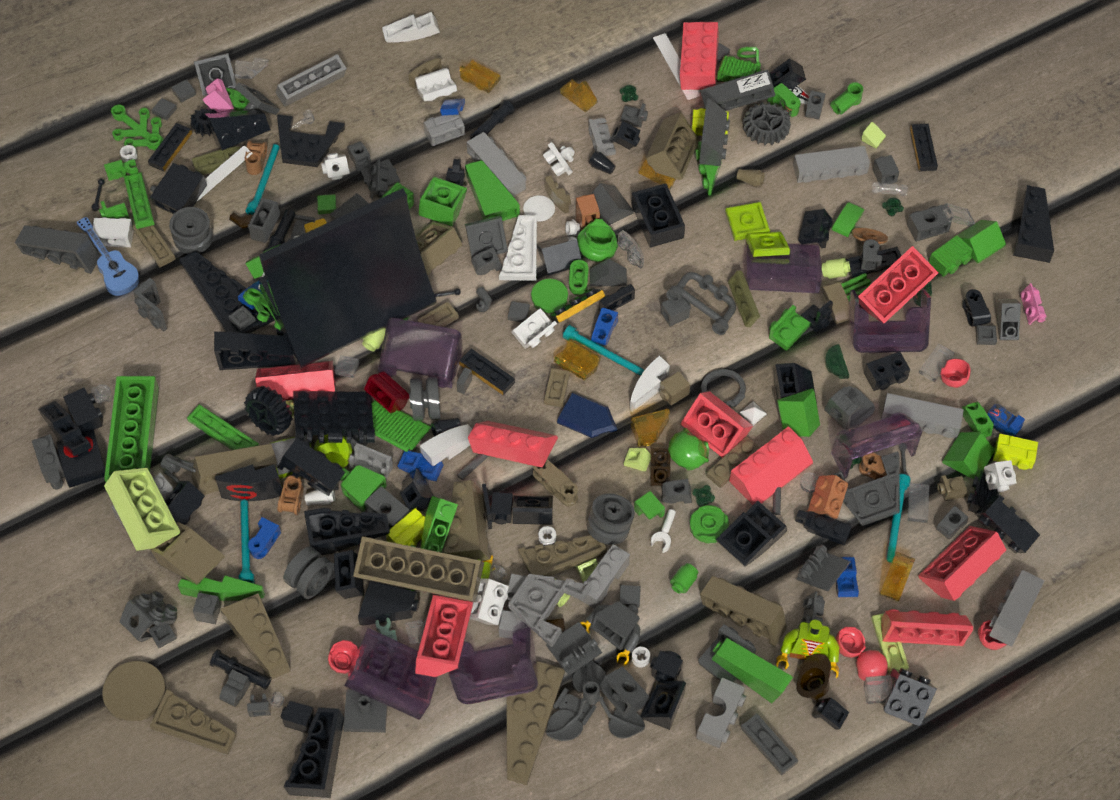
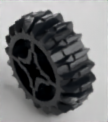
[244,386,293,436]

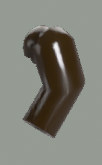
[229,213,254,228]

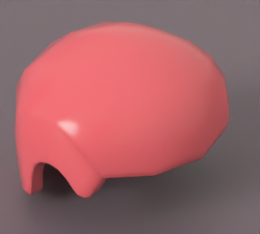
[940,359,971,388]
[978,620,1007,650]
[835,627,866,658]
[328,640,360,674]
[856,650,888,683]

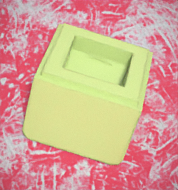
[861,122,886,149]
[623,448,651,471]
[575,558,598,583]

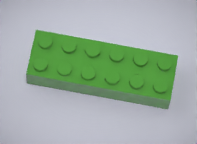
[104,376,159,482]

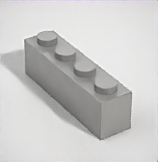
[275,54,347,107]
[466,132,526,197]
[793,146,870,183]
[881,393,964,438]
[989,570,1044,647]

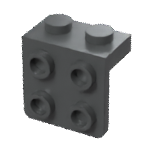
[133,278,167,332]
[698,624,756,682]

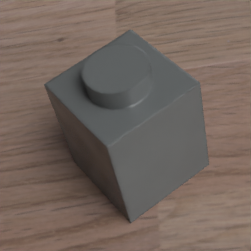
[872,155,899,186]
[661,297,691,327]
[193,593,221,625]

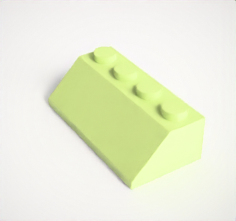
[104,468,180,551]

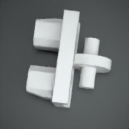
[543,142,575,177]

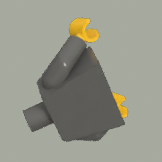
[580,602,640,666]

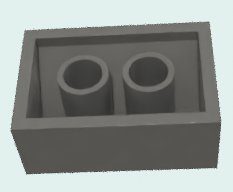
[699,99,730,166]

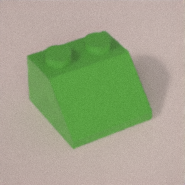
[419,177,467,226]

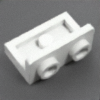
[415,68,457,102]
[511,308,557,349]

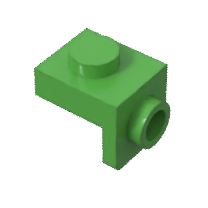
[99,201,130,219]

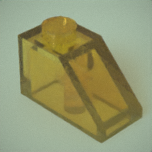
[631,409,670,447]
[880,551,915,601]

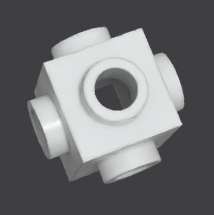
[321,153,350,180]
[984,460,1017,492]

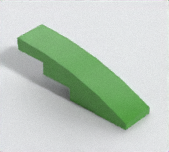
[178,576,265,601]

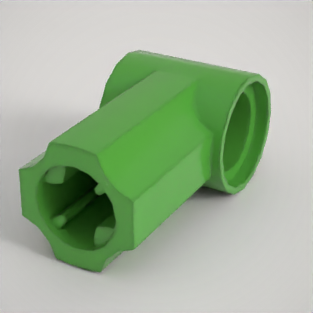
[831,82,863,115]

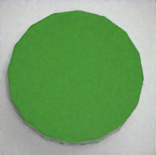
[531,279,568,313]
[689,505,729,543]

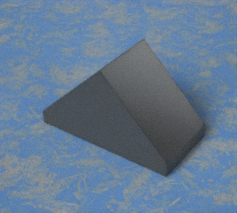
[590,259,627,286]

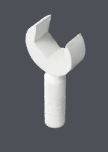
[651,509,676,553]

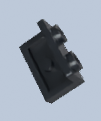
[798,209,833,248]

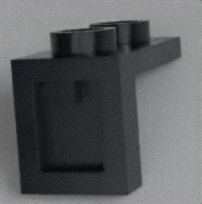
[801,300,833,332]

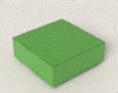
[317,195,336,214]

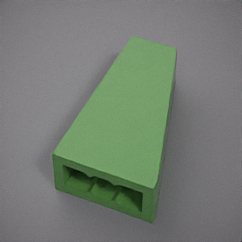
[465,160,520,221]
[712,638,793,704]

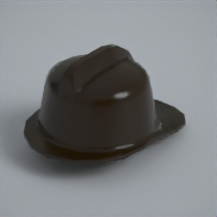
[796,653,831,702]

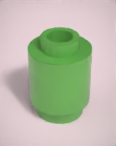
[670,563,698,594]

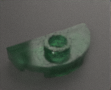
[825,344,850,379]

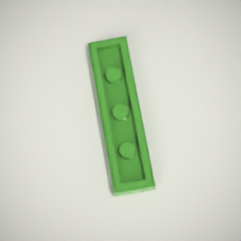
[124,173,155,229]
[187,404,259,450]

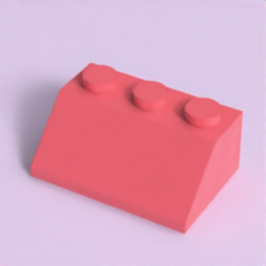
[681,391,753,458]

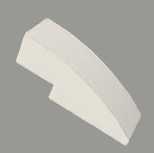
[382,12,440,42]
[630,356,670,413]
[420,424,472,466]

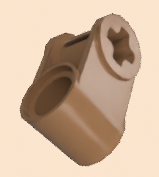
[245,141,267,175]
[858,452,887,480]
[278,475,304,515]

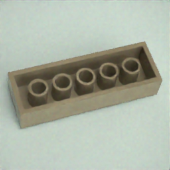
[353,537,484,603]

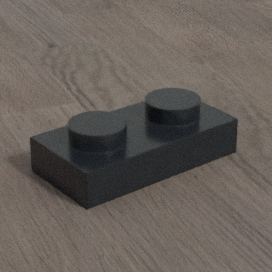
[600,284,635,315]

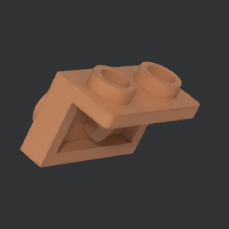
[808,475,848,519]

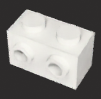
[470,579,509,625]

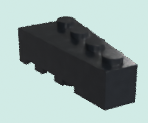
[1013,185,1054,263]
[214,331,295,370]
[284,707,344,798]

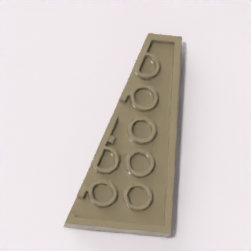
[506,652,565,785]

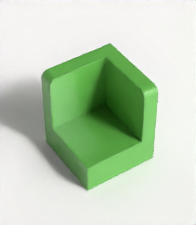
[634,491,665,520]

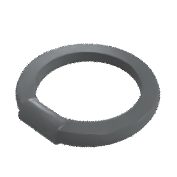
[701,369,746,408]

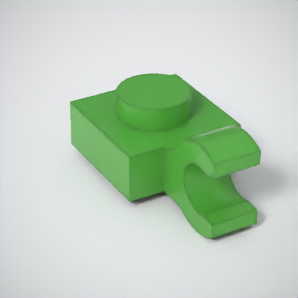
[104,159,139,181]

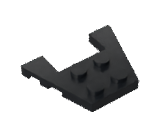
[277,114,345,167]

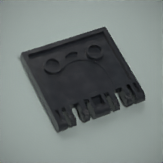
[293,391,375,443]

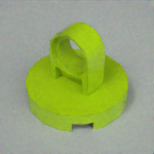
[314,435,352,468]

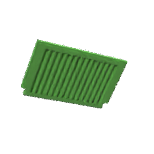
[372,400,431,452]

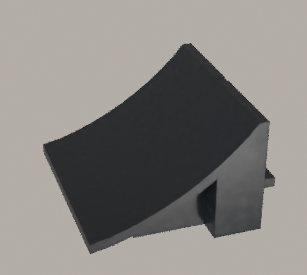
[259,188,437,368]

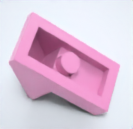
[203,78,234,113]

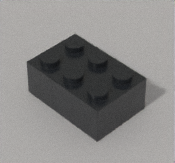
[631,183,685,248]

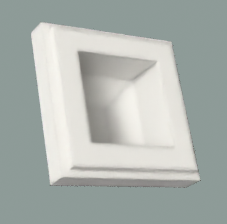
[739,401,767,426]

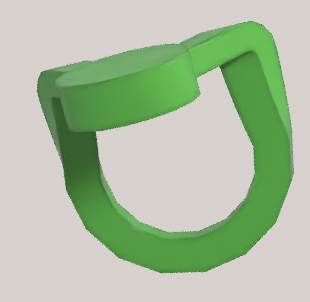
[737,47,761,72]

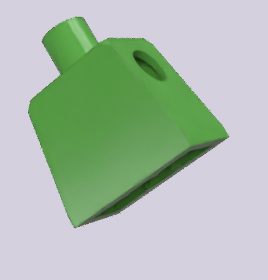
[341,465,387,512]

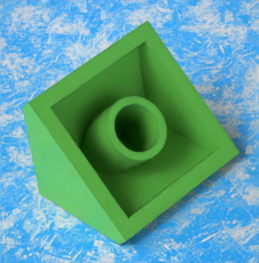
[958,220,1006,264]
[777,389,820,437]
[942,432,995,480]

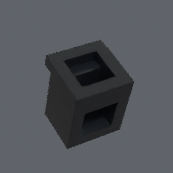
[610,121,641,150]

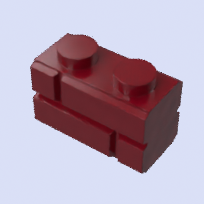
[364,371,409,413]

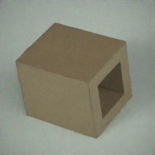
[659,371,690,405]

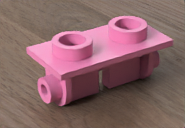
[1020,283,1046,325]

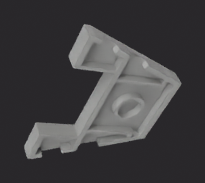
[508,574,592,647]

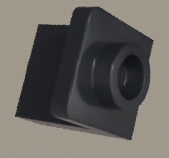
[812,697,850,730]

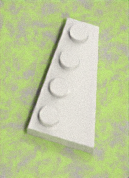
[499,215,537,280]

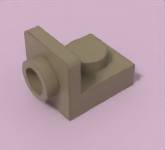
[937,475,968,501]

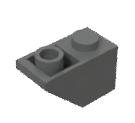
[996,299,1021,340]

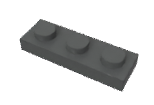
[741,714,798,776]

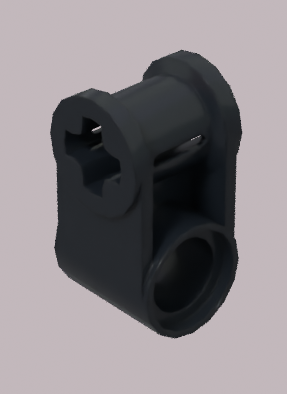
[962,289,991,327]

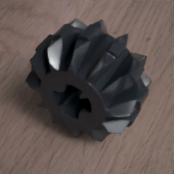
[190,106,217,137]

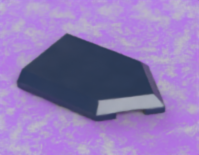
[557,392,617,438]

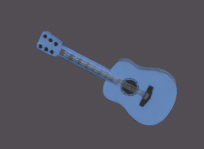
[77,217,139,296]

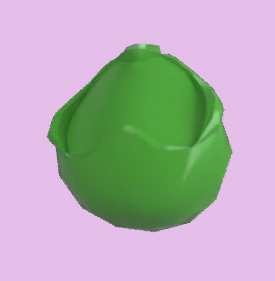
[577,219,618,262]
[668,428,709,471]

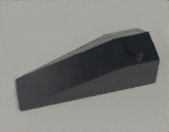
[304,508,390,555]

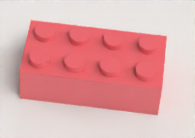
[680,22,719,90]

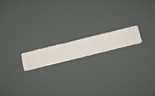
[653,33,700,100]
[197,146,252,201]

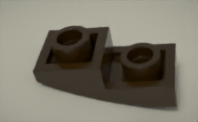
[650,448,671,486]

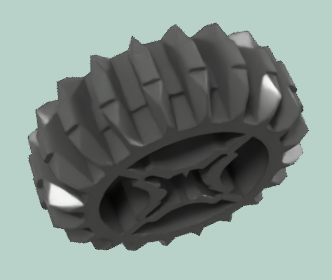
[743,102,791,146]

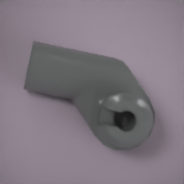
[476,287,492,312]

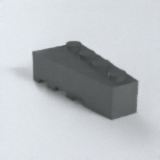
[15,225,101,274]

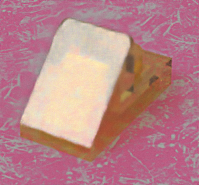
[560,79,598,112]

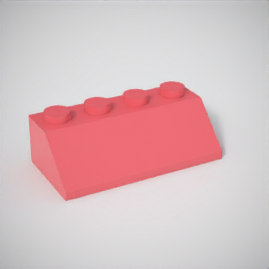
[856,246,938,324]
[255,361,335,400]
[468,421,558,468]
[729,426,813,505]
[918,526,1006,601]
[415,595,473,677]
[881,609,973,646]

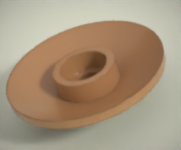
[852,228,888,245]

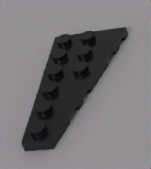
[179,251,275,334]

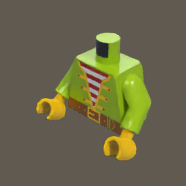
[776,620,840,678]

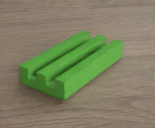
[841,273,871,302]

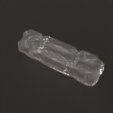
[872,182,908,196]

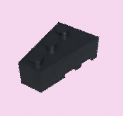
[205,109,271,150]
[277,438,345,496]
[975,494,1040,554]

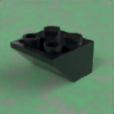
[774,363,817,404]

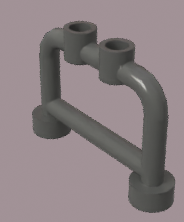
[666,272,736,335]

